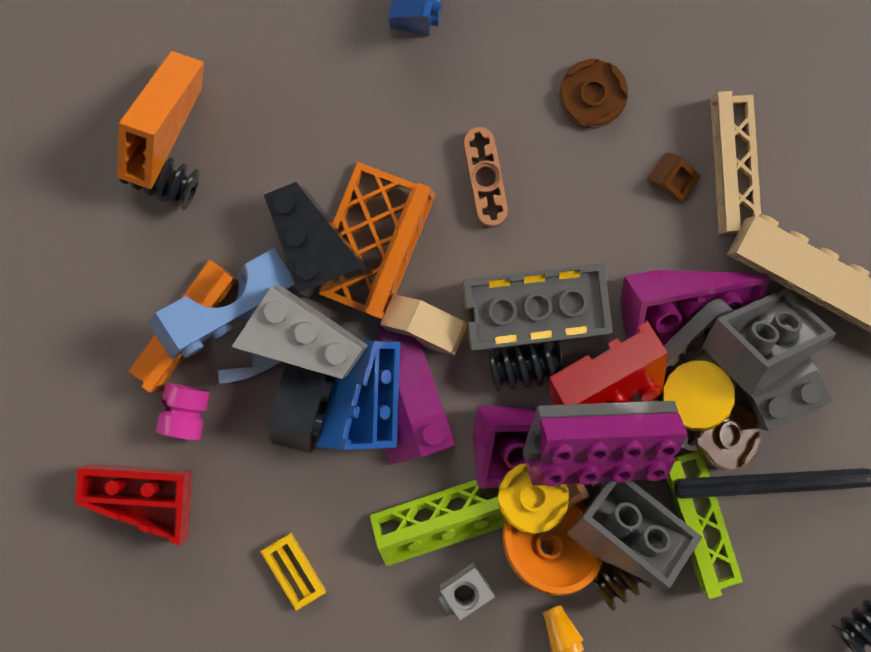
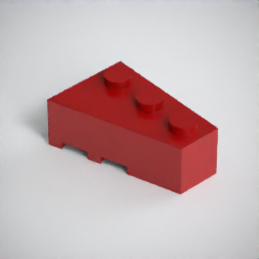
[549,321,668,405]
[75,464,193,546]

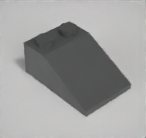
[702,288,836,396]
[736,357,833,431]
[567,481,702,591]

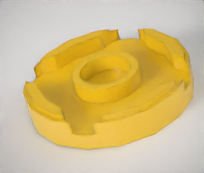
[664,361,735,431]
[497,463,569,534]

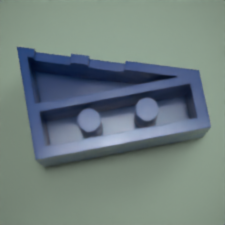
[316,341,400,450]

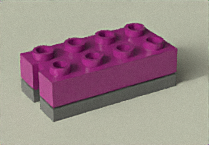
[523,401,688,486]

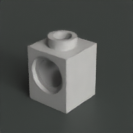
[438,562,495,621]

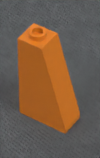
[117,51,204,189]

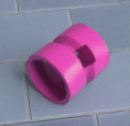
[155,383,210,440]

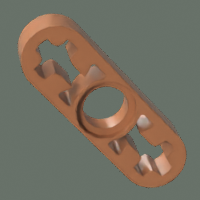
[464,127,508,227]

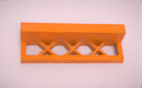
[128,259,238,393]

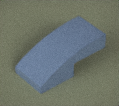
[218,353,283,384]

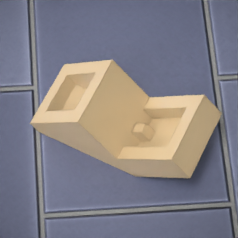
[380,294,468,355]

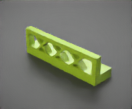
[666,451,743,599]
[369,480,506,567]

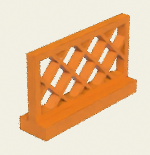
[319,162,436,319]

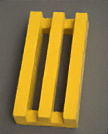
[260,532,326,611]

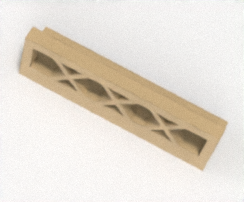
[710,91,761,235]

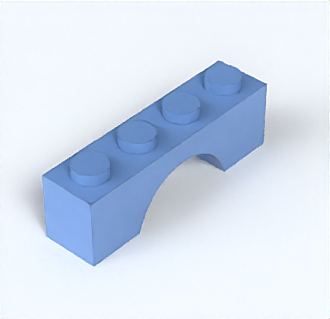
[148,248,295,359]

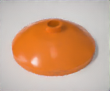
[503,502,603,596]

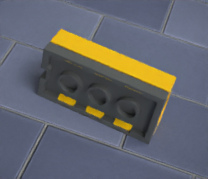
[462,263,613,351]

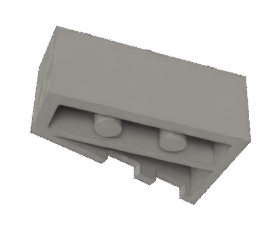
[232,285,368,379]

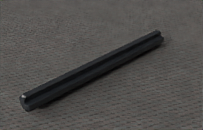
[674,468,871,499]

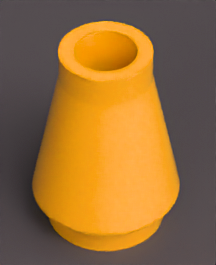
[542,604,584,652]

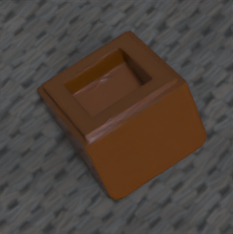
[647,152,701,203]

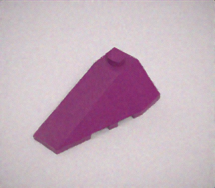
[620,270,770,346]
[378,323,456,465]
[472,406,536,488]

